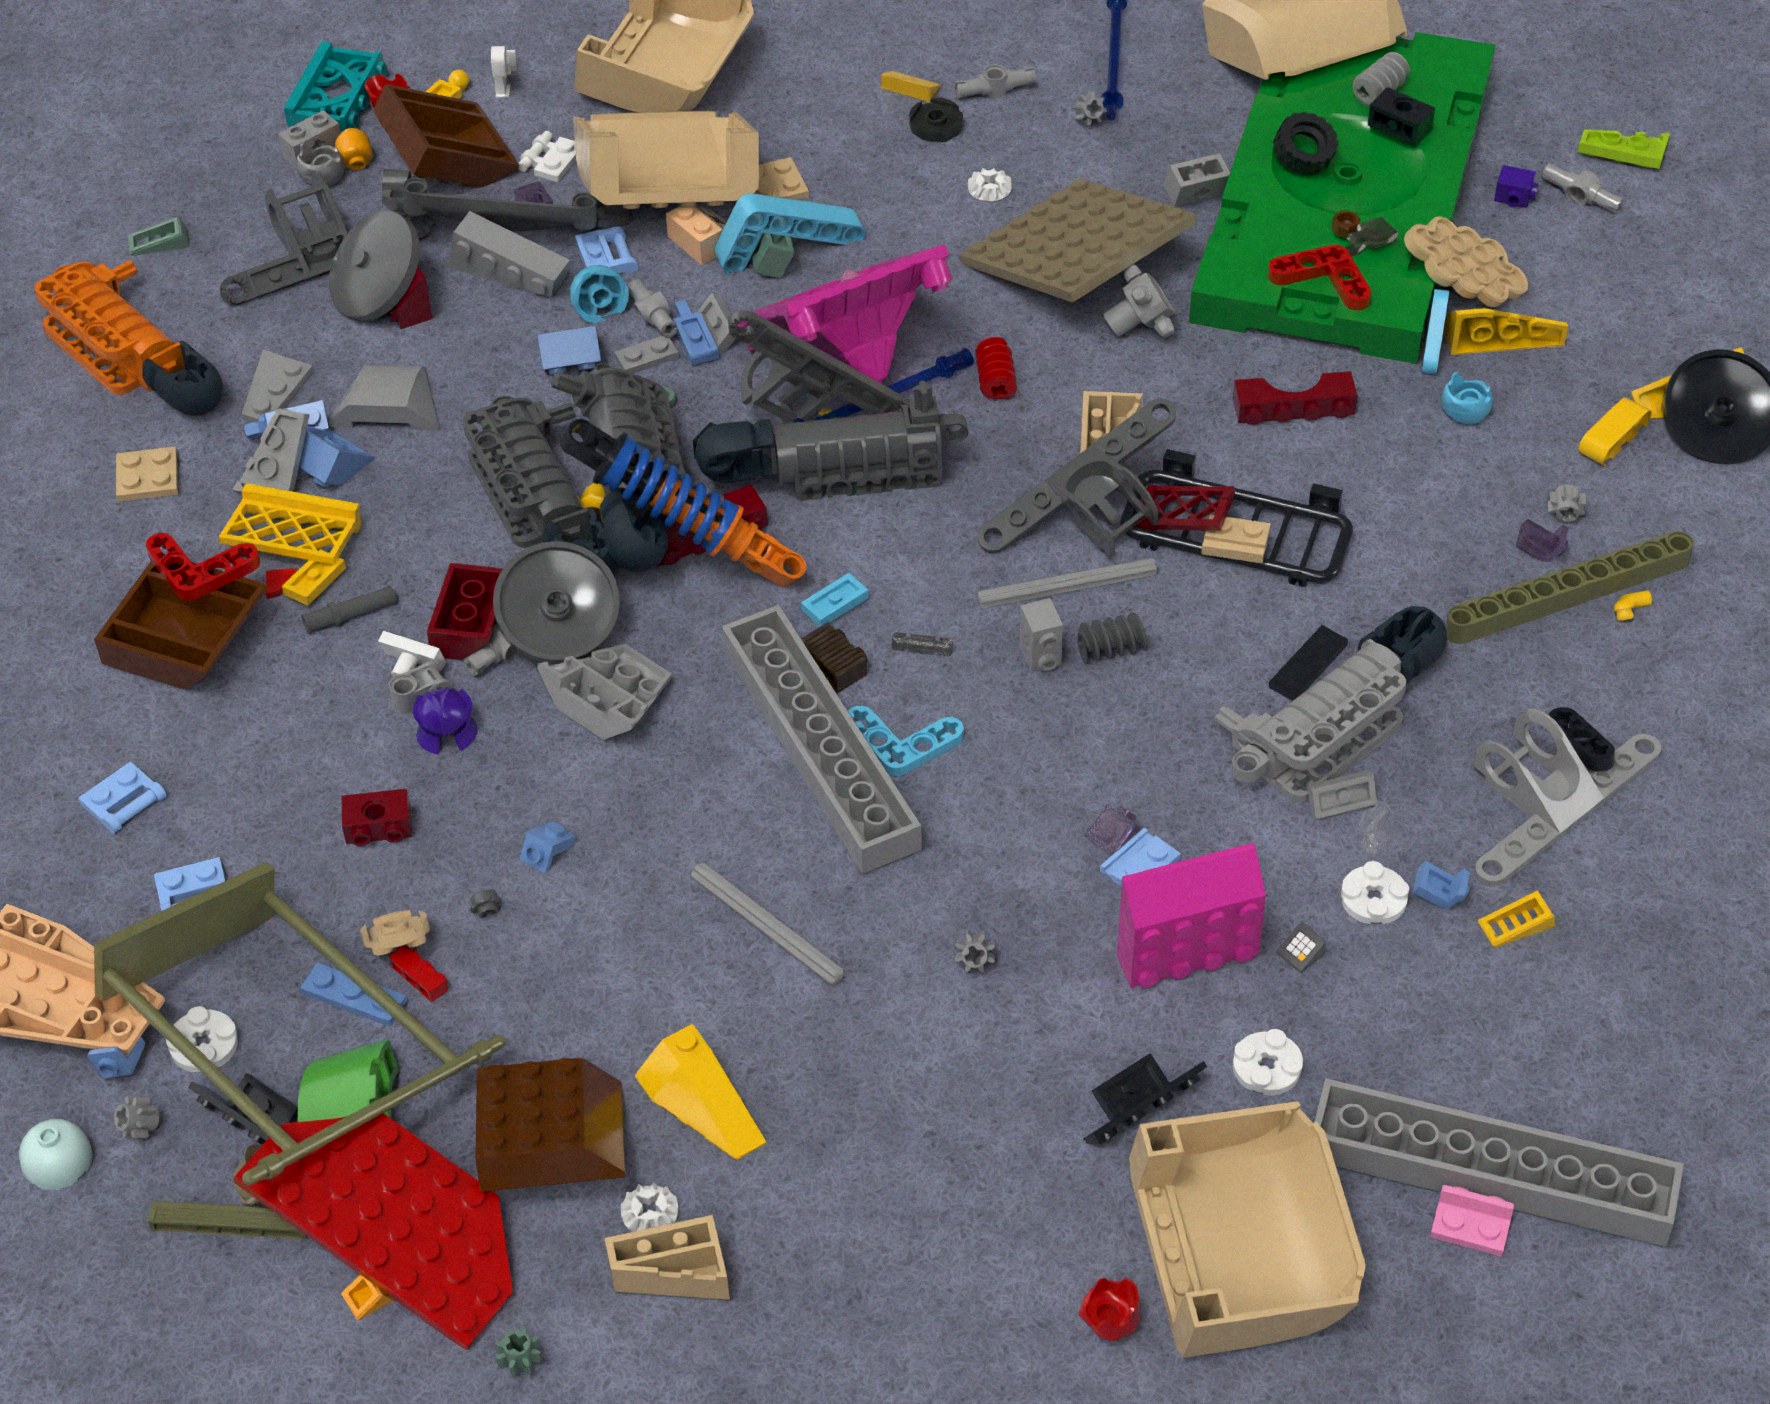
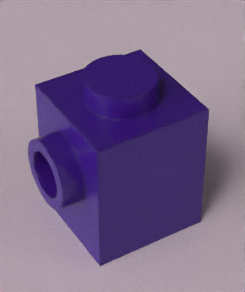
[1494,165,1539,208]

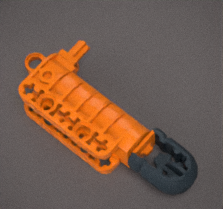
[34,260,223,416]

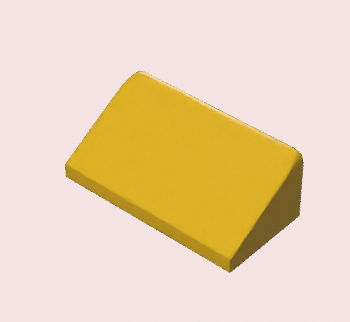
[881,71,941,102]

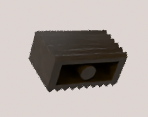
[801,622,868,694]

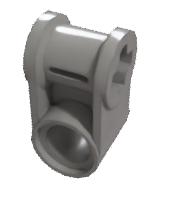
[389,662,453,714]

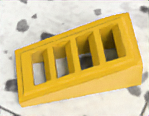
[1477,890,1556,948]

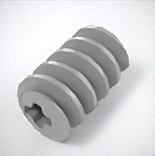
[1352,52,1411,108]

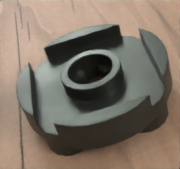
[909,98,963,142]

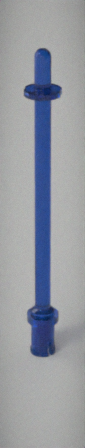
[1100,0,1127,121]
[793,348,974,423]

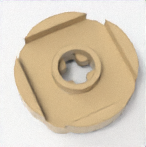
[360,910,430,955]

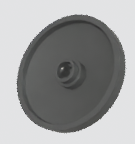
[329,211,420,321]
[493,541,620,664]

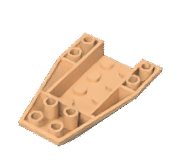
[0,904,165,1054]

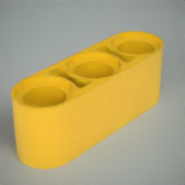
[1578,397,1652,466]

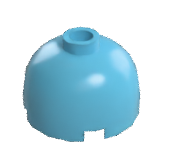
[570,265,629,323]

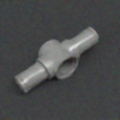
[954,64,1036,99]
[1541,162,1624,214]
[628,279,678,338]
[464,624,521,676]

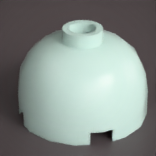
[19,1119,93,1190]

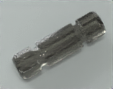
[891,632,953,657]

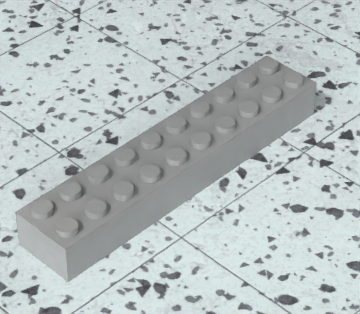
[722,605,922,874]
[1314,1078,1684,1247]

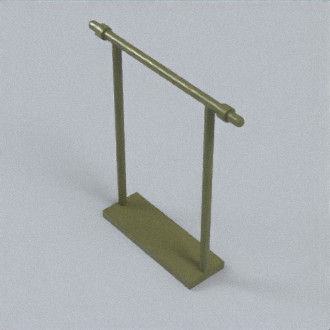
[94,862,506,1186]

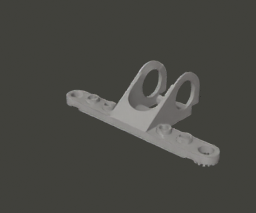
[1474,709,1661,887]

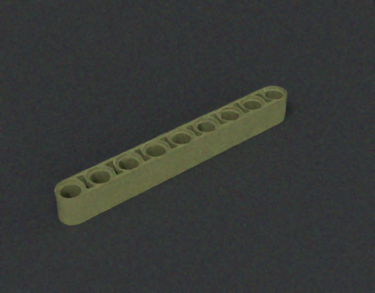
[1445,531,1694,644]

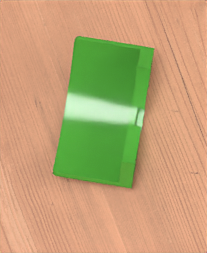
[298,1039,400,1122]

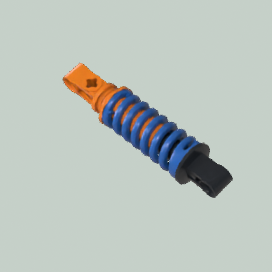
[560,419,806,587]

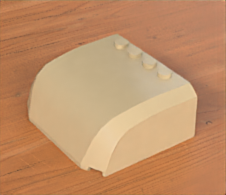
[574,0,754,113]
[1202,0,1407,80]
[573,111,759,209]
[1129,1101,1366,1358]

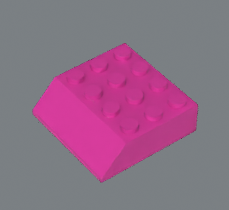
[1117,843,1266,988]

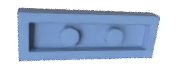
[300,963,407,1027]

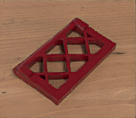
[1136,485,1235,531]

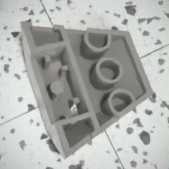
[328,364,440,430]
[537,644,672,740]

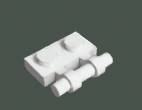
[518,131,576,183]

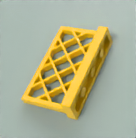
[219,483,362,565]

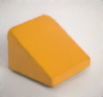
[341,1275,395,1321]

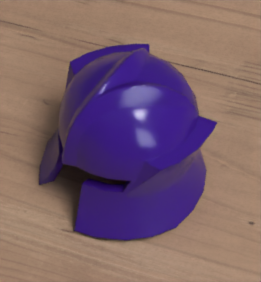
[413,688,478,755]

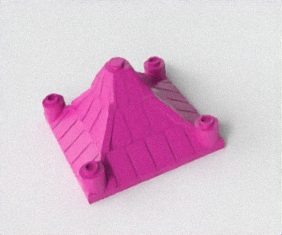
[737,244,953,384]

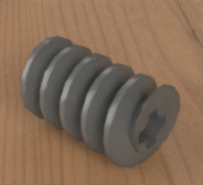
[1078,613,1147,663]

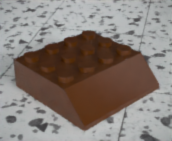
[373,84,520,187]
[94,554,267,689]
[475,1057,625,1192]

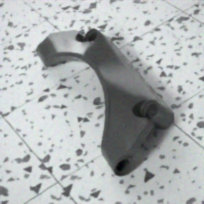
[382,169,632,231]

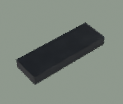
[1268,625,1348,701]

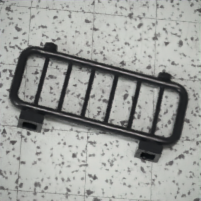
[1120,449,1353,587]

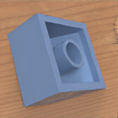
[536,326,601,375]
[298,427,375,488]

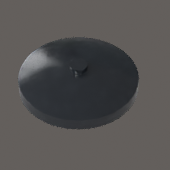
[1662,349,1770,464]

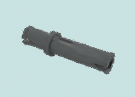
[301,585,397,633]

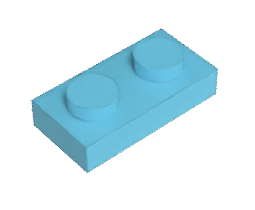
[801,573,869,627]

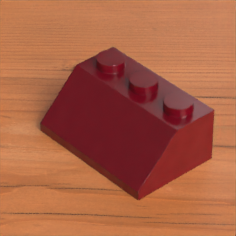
[387,266,433,329]
[427,563,503,660]

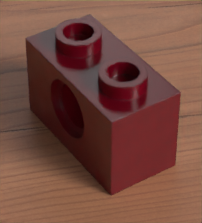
[341,788,412,846]

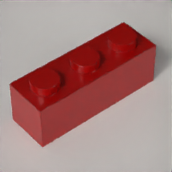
[388,945,448,1003]

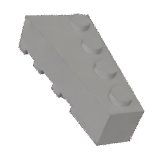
[448,211,570,298]

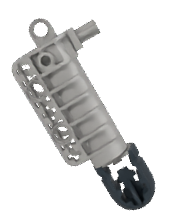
[1215,606,1448,803]

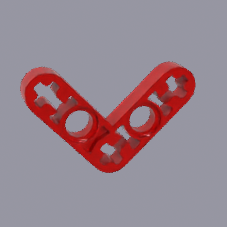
[1268,245,1371,311]
[146,533,260,601]

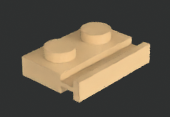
[1201,514,1271,563]

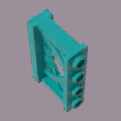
[283,41,387,133]

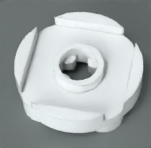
[1341,861,1409,924]
[166,1006,238,1072]
[1233,1029,1303,1096]

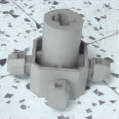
[1103,264,1175,338]

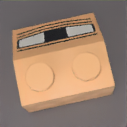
[666,205,726,265]

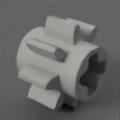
[1071,91,1107,126]
[1548,484,1587,522]
[955,929,995,973]
[114,1096,159,1139]

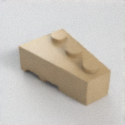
[1080,391,1143,454]
[604,1215,730,1300]

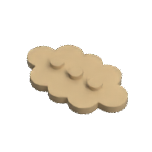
[1404,216,1528,308]

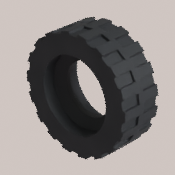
[1273,112,1338,176]

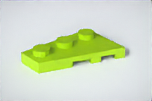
[1578,129,1670,169]

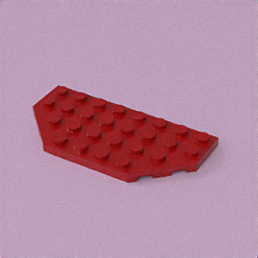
[234,1113,513,1350]

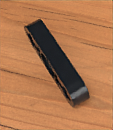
[1549,707,1615,772]

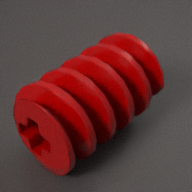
[975,337,1017,399]

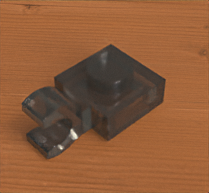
[1345,217,1398,256]

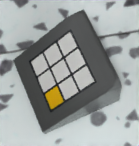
[1276,922,1326,973]

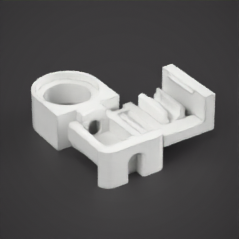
[491,46,517,98]

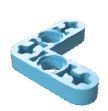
[1422,289,1449,375]
[848,706,964,776]

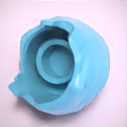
[1442,372,1493,425]

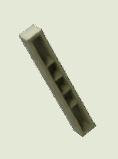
[148,1201,307,1239]

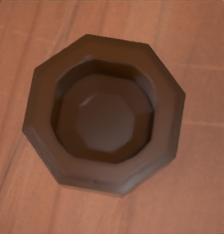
[1331,210,1361,238]

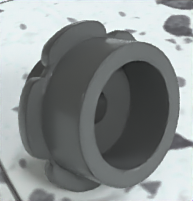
[470,889,502,918]

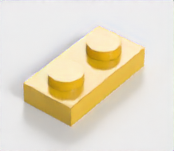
[282,549,346,606]

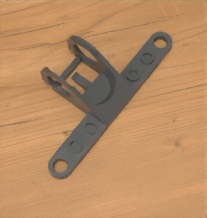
[220,172,432,305]
[728,310,909,423]
[978,398,1176,558]

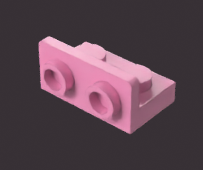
[1430,1185,1514,1257]

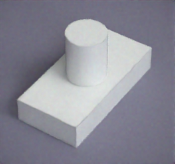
[378,631,447,677]

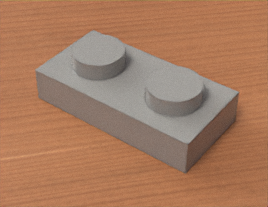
[698,293,736,352]
[614,336,679,373]
[1307,770,1377,819]

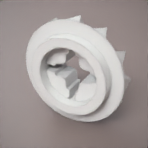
[968,168,1012,201]
[621,1181,679,1232]

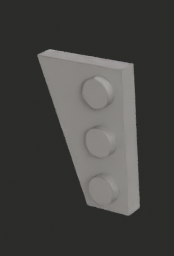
[242,350,314,423]
[232,408,309,492]

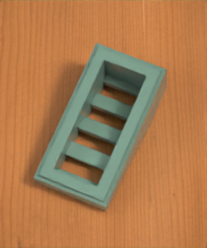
[128,217,189,256]

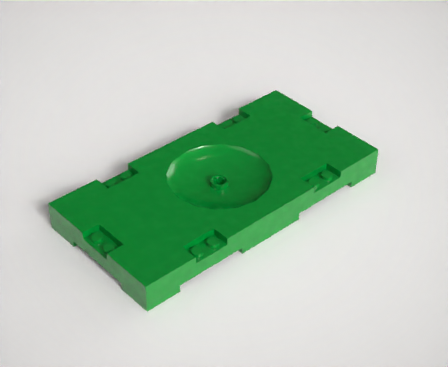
[1189,32,1496,364]

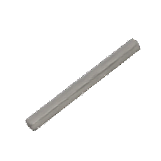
[977,558,1157,608]
[691,863,844,986]

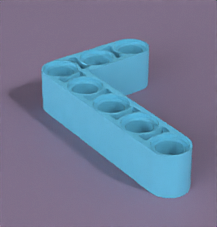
[714,194,866,275]

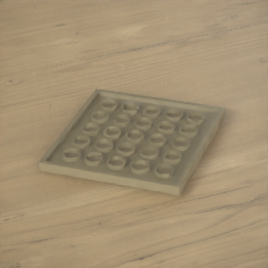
[959,179,1197,303]

